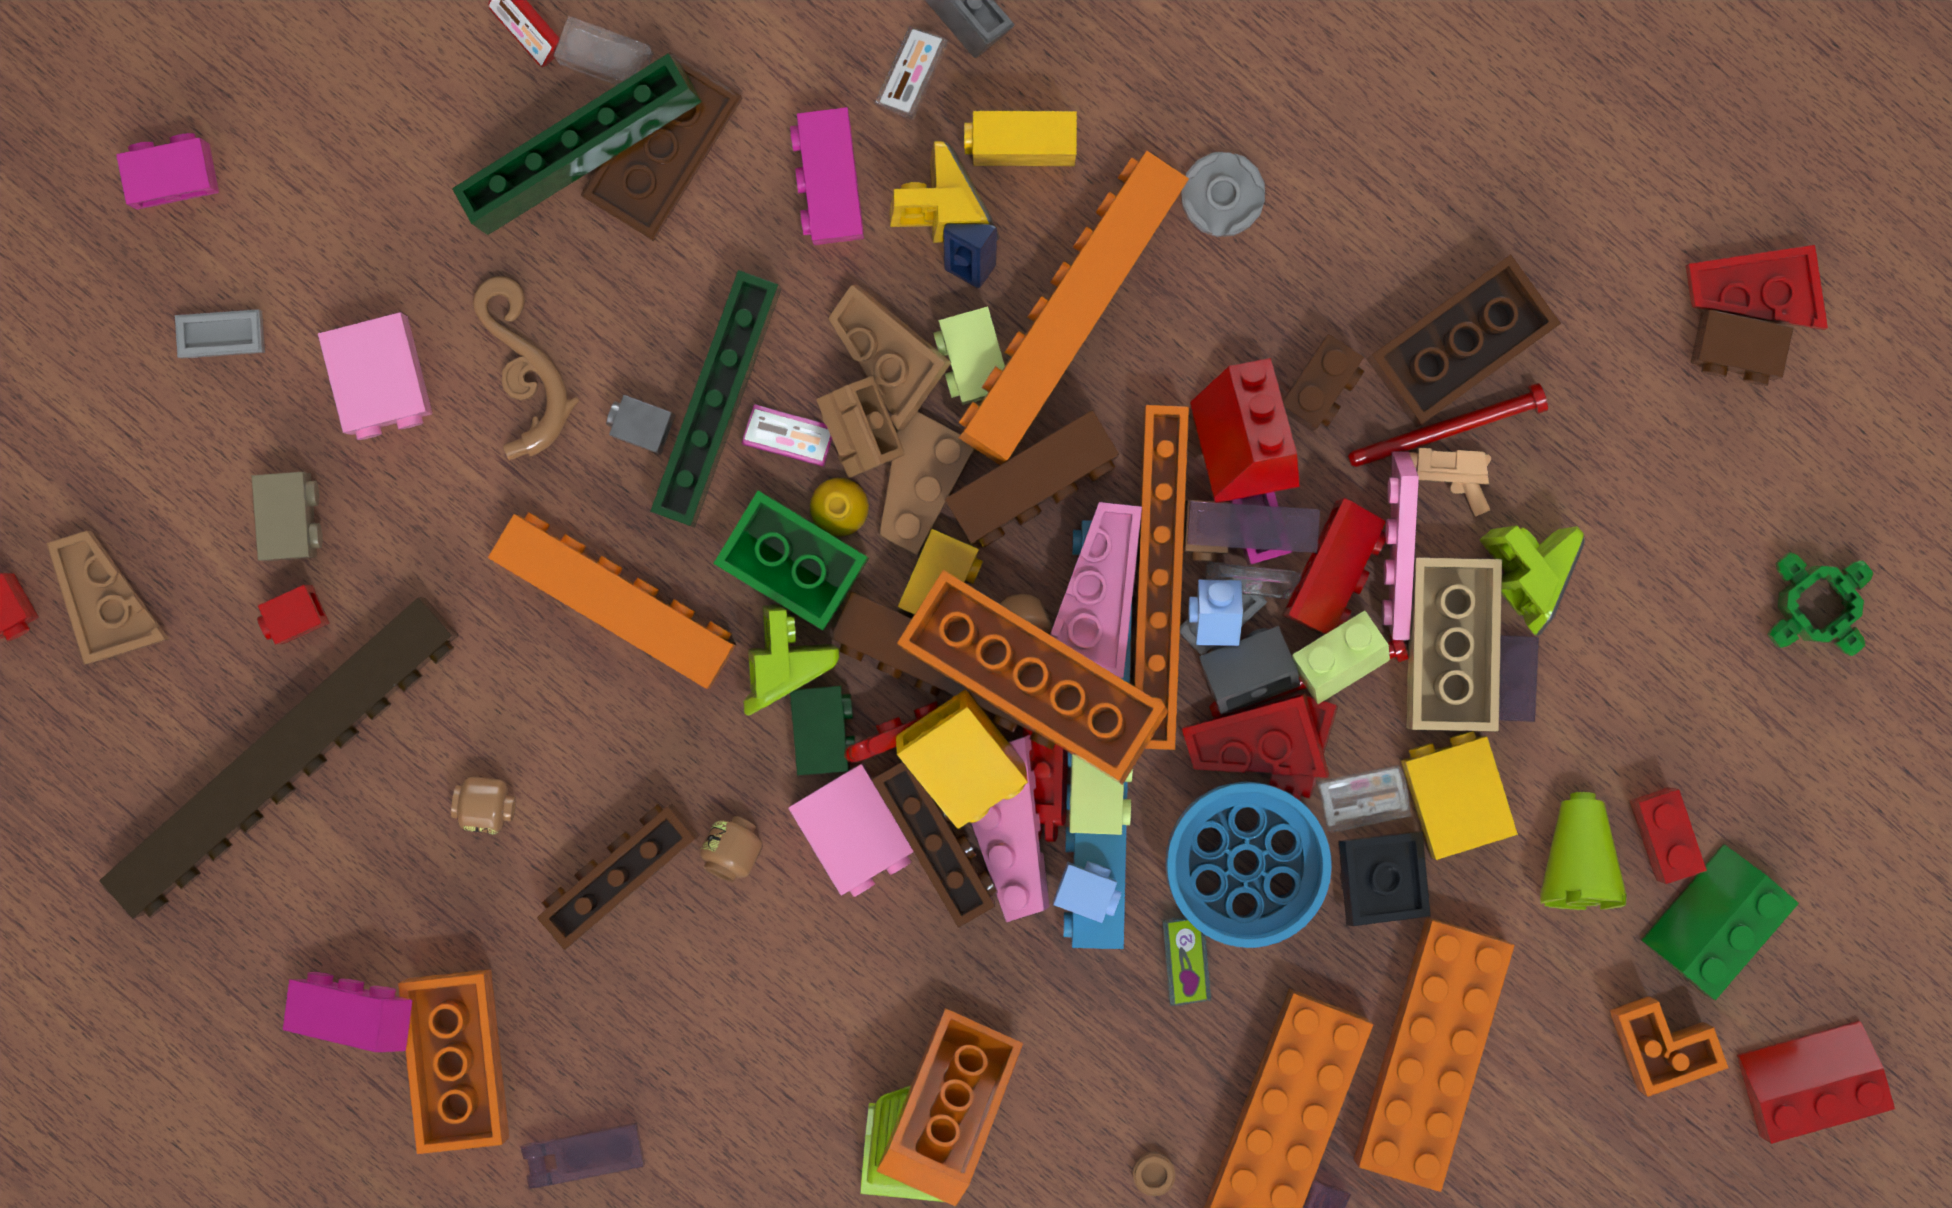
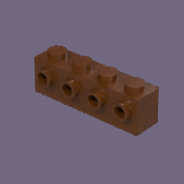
[872,761,998,928]
[537,804,699,950]

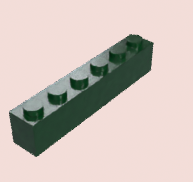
[452,53,702,235]
[650,270,782,528]

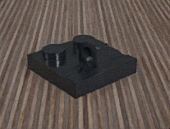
[1338,831,1431,926]

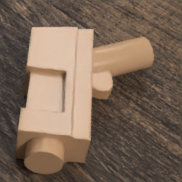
[1409,448,1491,517]

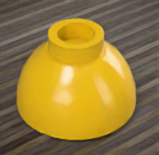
[810,478,869,537]

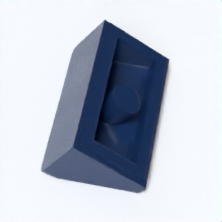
[944,224,997,288]

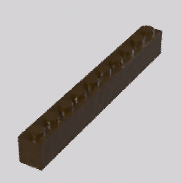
[99,597,459,919]

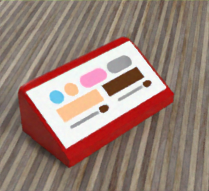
[488,0,565,68]

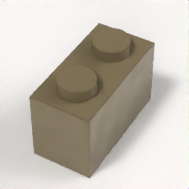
[251,472,323,561]

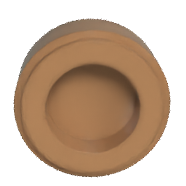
[1133,1152,1176,1196]

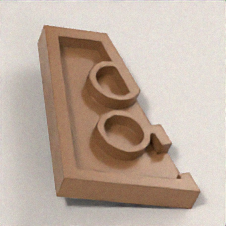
[47,531,169,665]

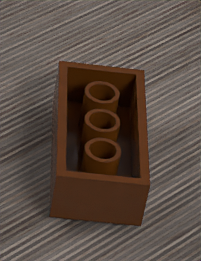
[1366,254,1561,427]
[945,410,1119,548]

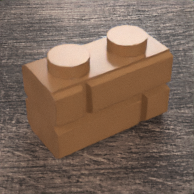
[816,376,905,478]

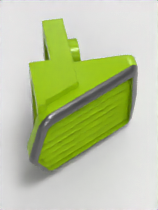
[1479,525,1585,636]

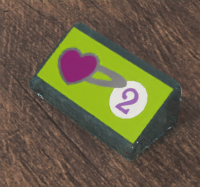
[1161,917,1211,1006]

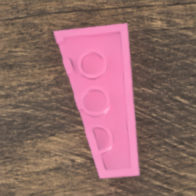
[971,735,1049,922]

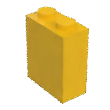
[964,111,1077,166]
[896,689,1028,829]
[1401,731,1518,860]

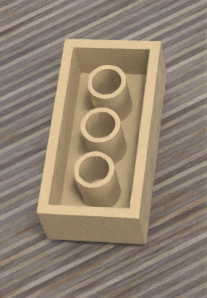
[1406,558,1502,731]

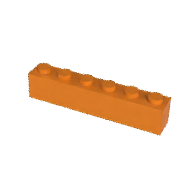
[488,512,736,689]

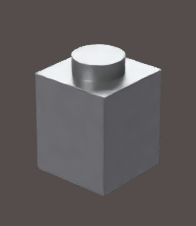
[606,395,676,455]

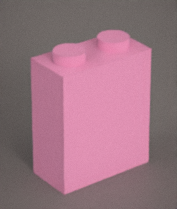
[318,312,433,440]
[789,763,913,897]

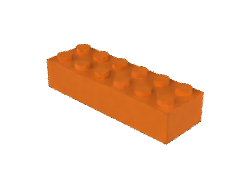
[897,570,1168,785]
[1353,917,1515,1192]
[1204,988,1373,1208]

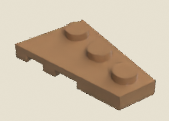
[828,285,952,430]
[879,411,974,555]

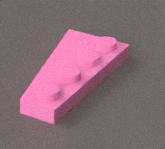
[1381,452,1419,640]
[1050,502,1142,678]

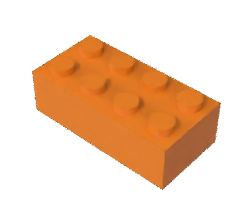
[398,969,509,1154]
[877,1008,1023,1207]

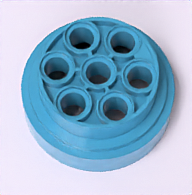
[1165,782,1332,948]

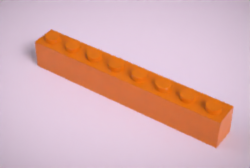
[958,151,1189,465]
[1133,405,1189,750]

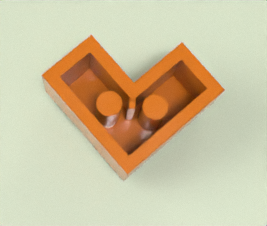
[1609,996,1728,1097]

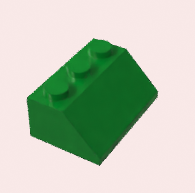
[713,491,870,630]
[1641,844,1799,1001]

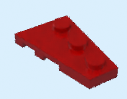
[1685,245,1828,330]
[1182,693,1330,778]

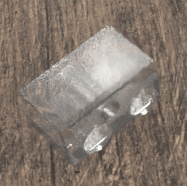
[554,16,654,85]

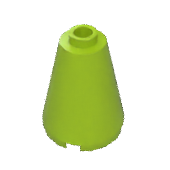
[1540,792,1627,910]

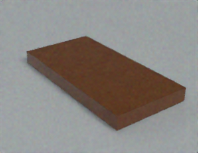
[581,52,743,241]

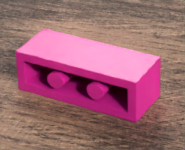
[790,107,864,245]
[283,972,412,1052]

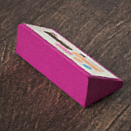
[741,404,832,468]

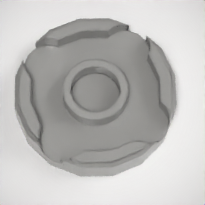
[1181,152,1265,237]

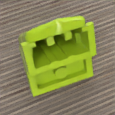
[743,605,839,716]
[860,1085,944,1202]

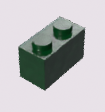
[790,685,856,776]

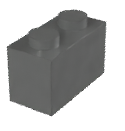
[1199,626,1301,717]

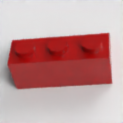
[1190,358,1300,503]
[1282,498,1386,635]
[1737,1021,1895,1144]

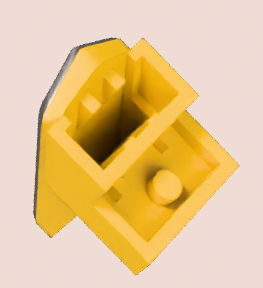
[889,141,999,243]

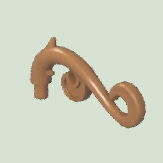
[473,276,579,461]

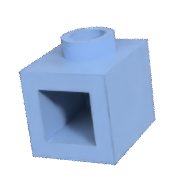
[1188,580,1243,646]
[1053,861,1122,923]

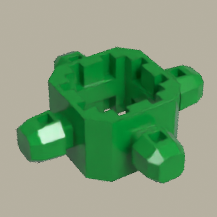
[1767,552,1874,656]

